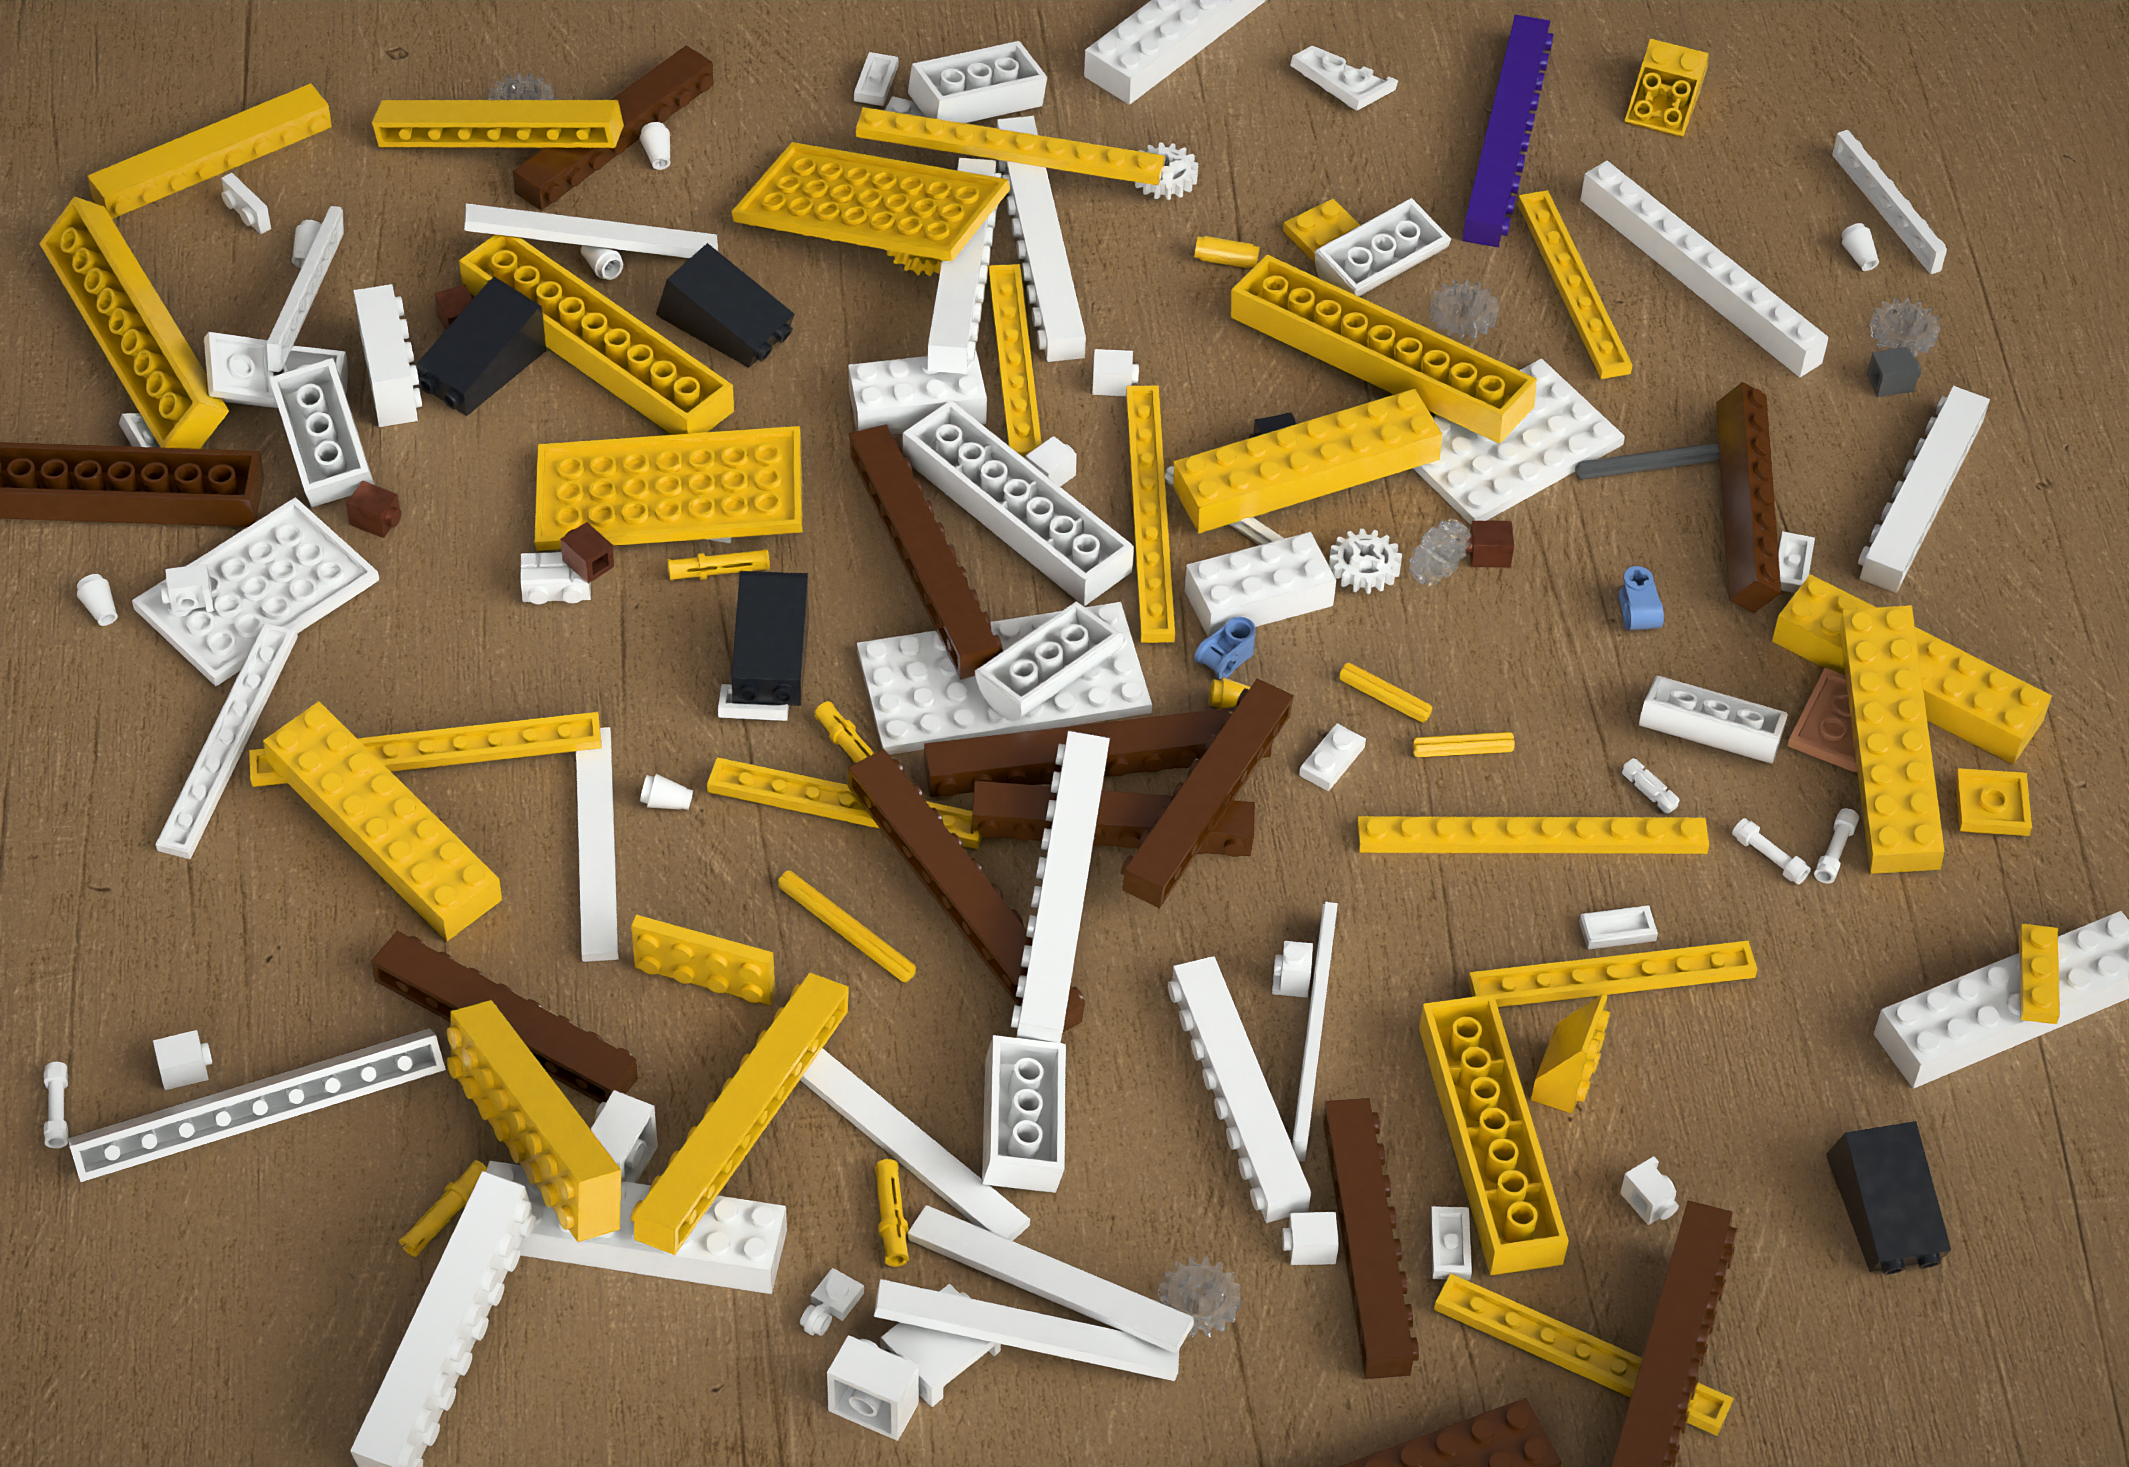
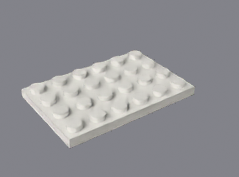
[1413,359,1625,525]
[132,497,379,686]

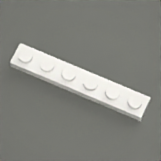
[1832,130,1947,275]

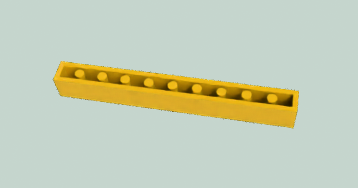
[631,973,849,1255]

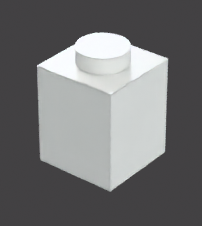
[1092,349,1139,396]
[1025,436,1077,487]
[153,1030,213,1090]
[1282,1212,1339,1265]

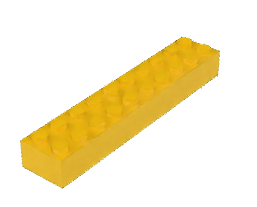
[39,196,229,449]
[459,234,734,435]
[1231,255,1537,444]

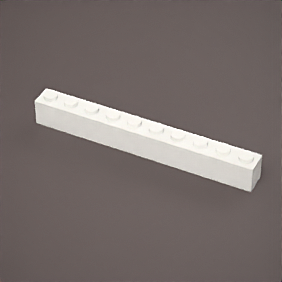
[997,116,1086,362]
[928,158,1002,374]
[1580,161,1829,377]
[1011,731,1110,1043]
[68,1028,446,1182]

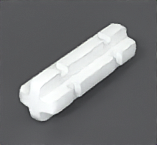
[1622,758,1680,814]

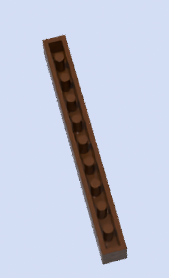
[849,424,1003,680]
[924,707,1272,797]
[848,749,1085,1033]

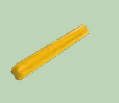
[778,870,916,983]

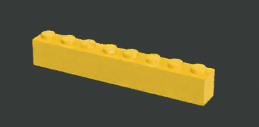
[87,83,332,219]
[372,100,624,148]

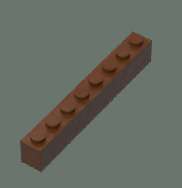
[513,45,714,211]
[1716,382,1781,613]
[1120,678,1294,909]
[971,781,1255,857]
[371,930,638,1104]
[1323,1098,1419,1379]

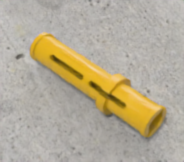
[667,549,770,581]
[814,701,874,763]
[874,1159,909,1267]
[399,1160,487,1257]

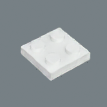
[204,332,276,405]

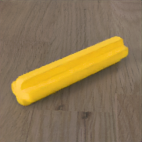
[1339,663,1432,723]
[1412,732,1515,758]

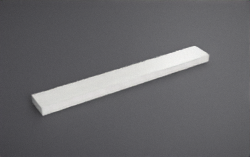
[464,203,718,258]
[266,206,344,372]
[155,622,298,859]
[576,727,619,962]
[1292,902,1338,1162]
[800,1048,1030,1241]
[908,1205,1194,1354]
[874,1279,1180,1381]

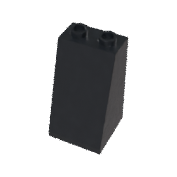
[656,243,795,368]
[417,277,546,416]
[731,571,809,706]
[1826,1121,1951,1275]

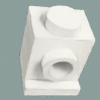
[160,564,214,612]
[1272,941,1313,998]
[1620,1156,1679,1225]

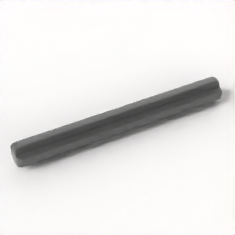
[1575,443,1720,479]

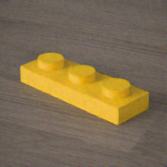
[2019,924,2060,1024]

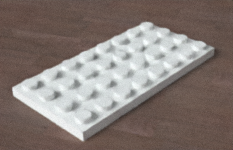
[857,602,1152,755]

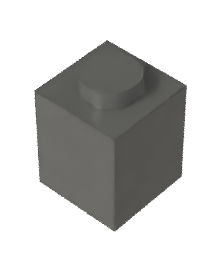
[1867,347,1921,397]

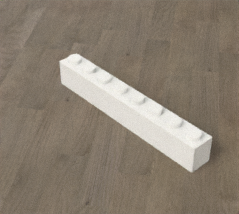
[1858,386,1990,593]
[1168,956,1311,1223]

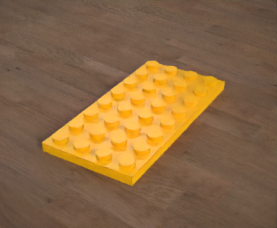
[731,142,1010,262]
[534,426,803,551]

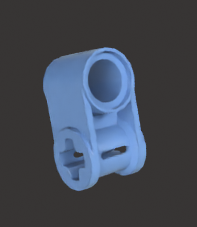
[1618,566,1664,631]
[1194,617,1255,679]

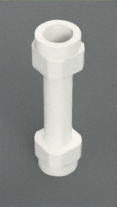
[1814,808,1859,884]
[1732,818,1811,884]
[44,1062,68,1148]

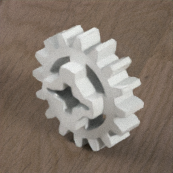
[1135,143,1198,200]
[1329,529,1402,594]

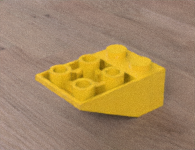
[1624,38,1709,138]
[1531,994,1611,1114]

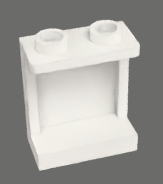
[880,1284,1001,1407]

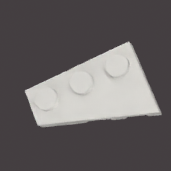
[1290,46,1398,111]

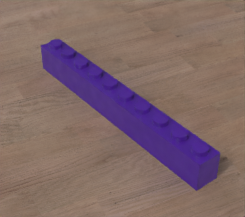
[1462,14,1554,248]

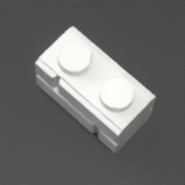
[521,552,591,604]

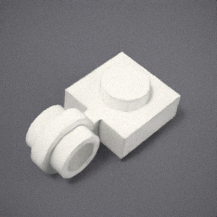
[800,1268,864,1336]

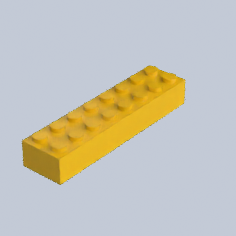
[1173,389,1442,534]
[1772,574,2052,764]
[1840,605,1945,874]
[263,701,502,942]
[1419,994,1569,1276]
[447,1000,621,1242]

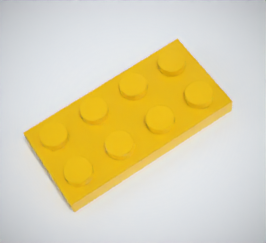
[631,915,775,1005]

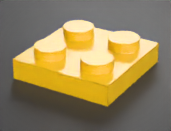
[1283,199,1361,263]
[1955,768,2032,836]

